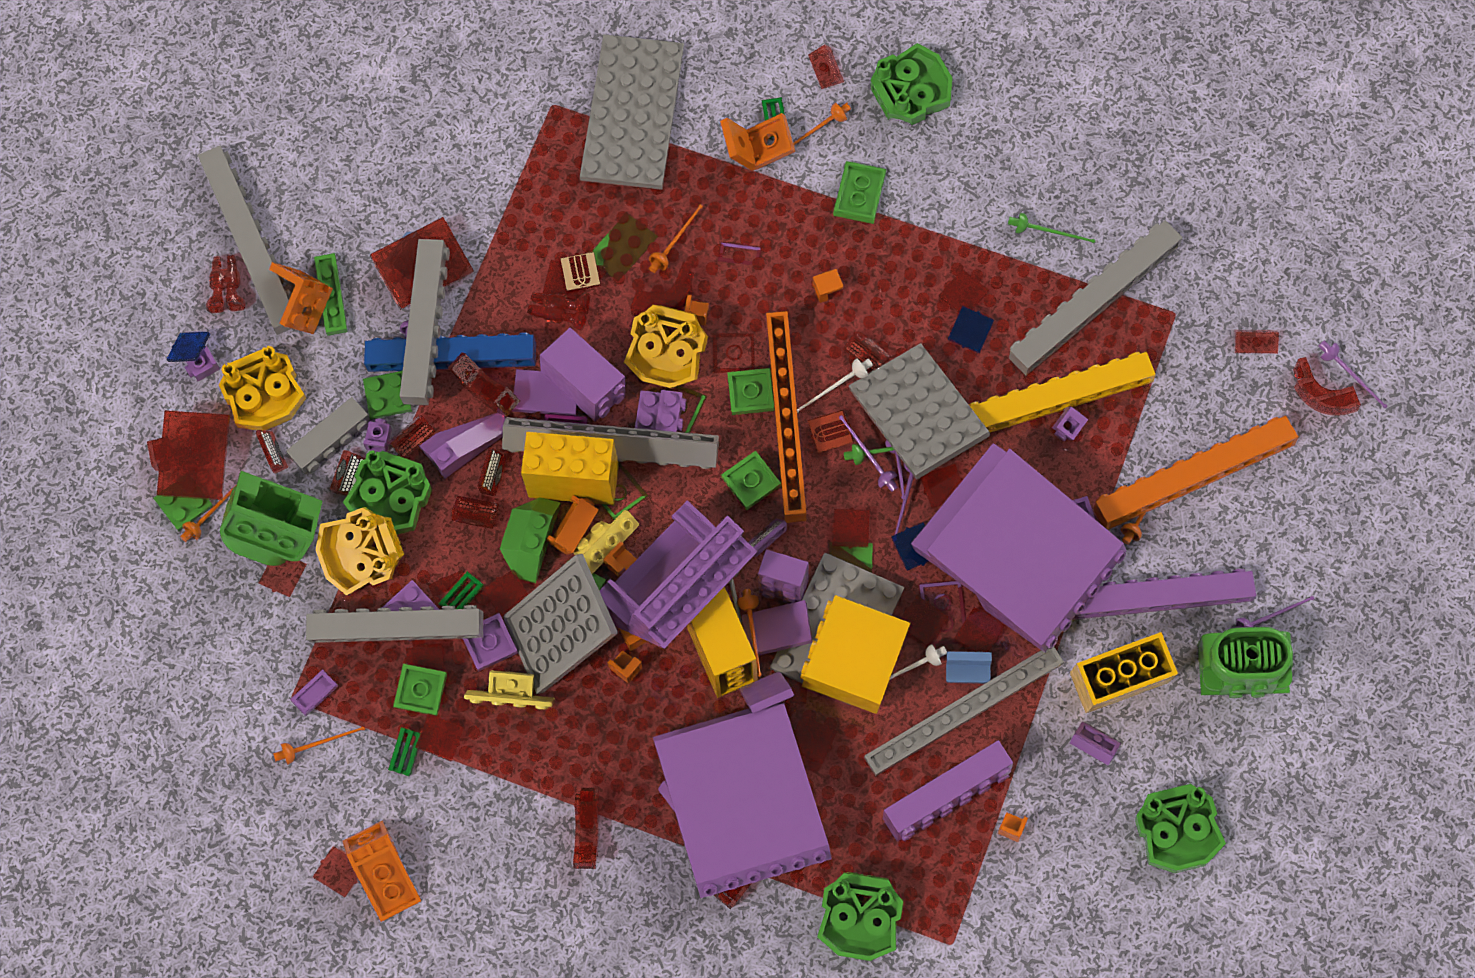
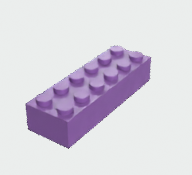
[883,740,1013,841]

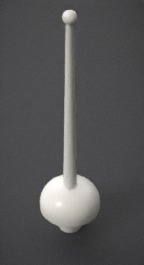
[797,358,873,413]
[890,645,947,679]

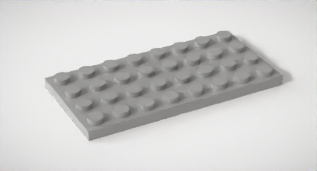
[580,34,684,189]

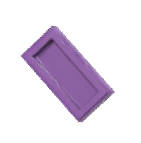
[290,670,338,716]

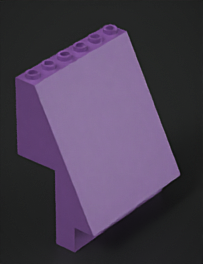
[911,443,1127,652]
[599,500,757,649]
[653,702,832,898]

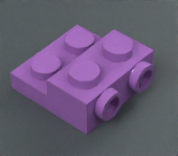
[635,390,686,432]

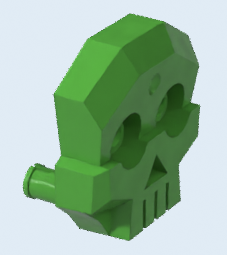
[871,43,952,125]
[343,450,432,534]
[1135,784,1226,873]
[817,872,904,961]

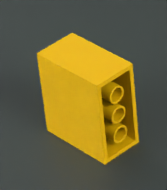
[521,432,619,505]
[687,587,758,698]
[800,595,910,714]
[1070,632,1178,713]

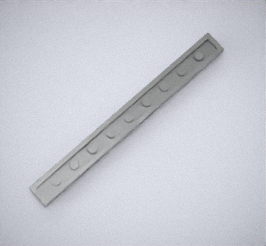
[864,647,1064,776]

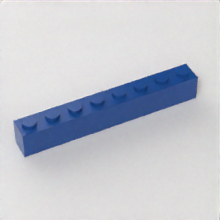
[364,333,536,372]

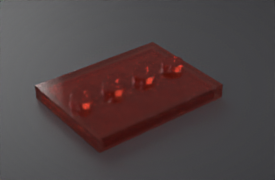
[370,217,474,311]
[157,410,230,500]

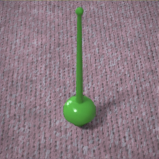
[1008,212,1095,243]
[844,444,894,465]

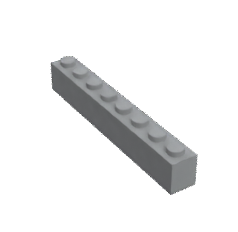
[400,239,450,405]
[306,605,483,643]

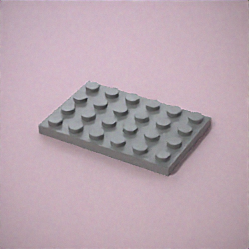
[849,343,990,480]
[770,553,904,705]
[503,554,618,694]

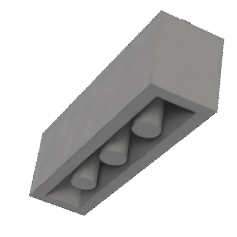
[286,397,371,475]

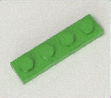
[314,253,348,336]

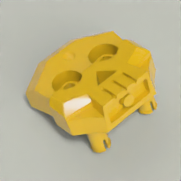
[624,305,708,388]
[219,346,306,431]
[315,507,404,595]

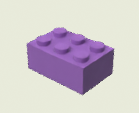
[758,549,808,604]

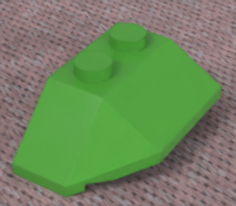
[500,498,561,583]

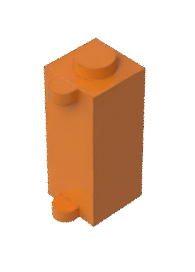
[546,495,598,555]

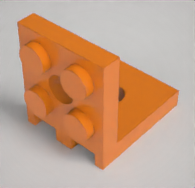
[720,113,795,171]
[269,262,333,334]

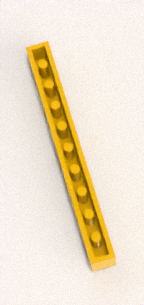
[968,352,1156,433]

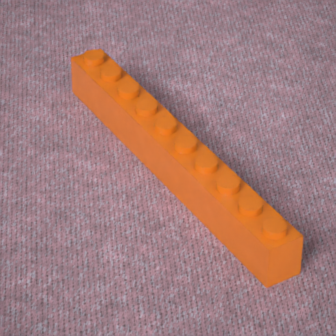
[766,311,806,523]
[1093,415,1299,530]

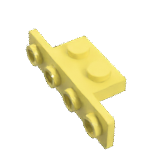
[573,510,639,574]
[464,670,555,709]

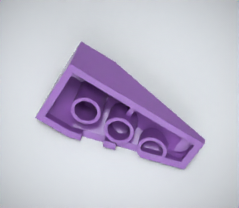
[420,412,506,479]

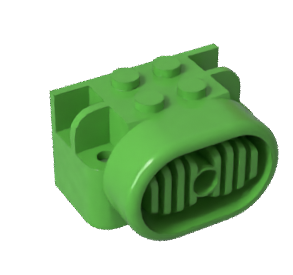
[220,471,322,566]
[1197,627,1293,698]

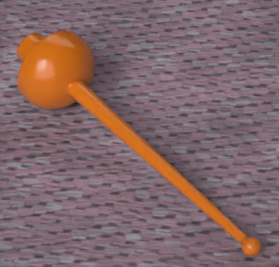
[793,103,851,145]
[649,204,703,273]
[180,485,236,542]
[1121,513,1146,545]
[737,589,762,677]
[273,726,365,765]

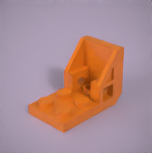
[343,820,421,922]

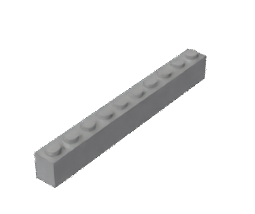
[198,146,292,335]
[1009,220,1183,376]
[502,417,719,469]

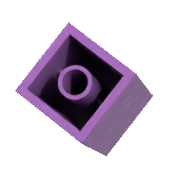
[540,328,625,422]

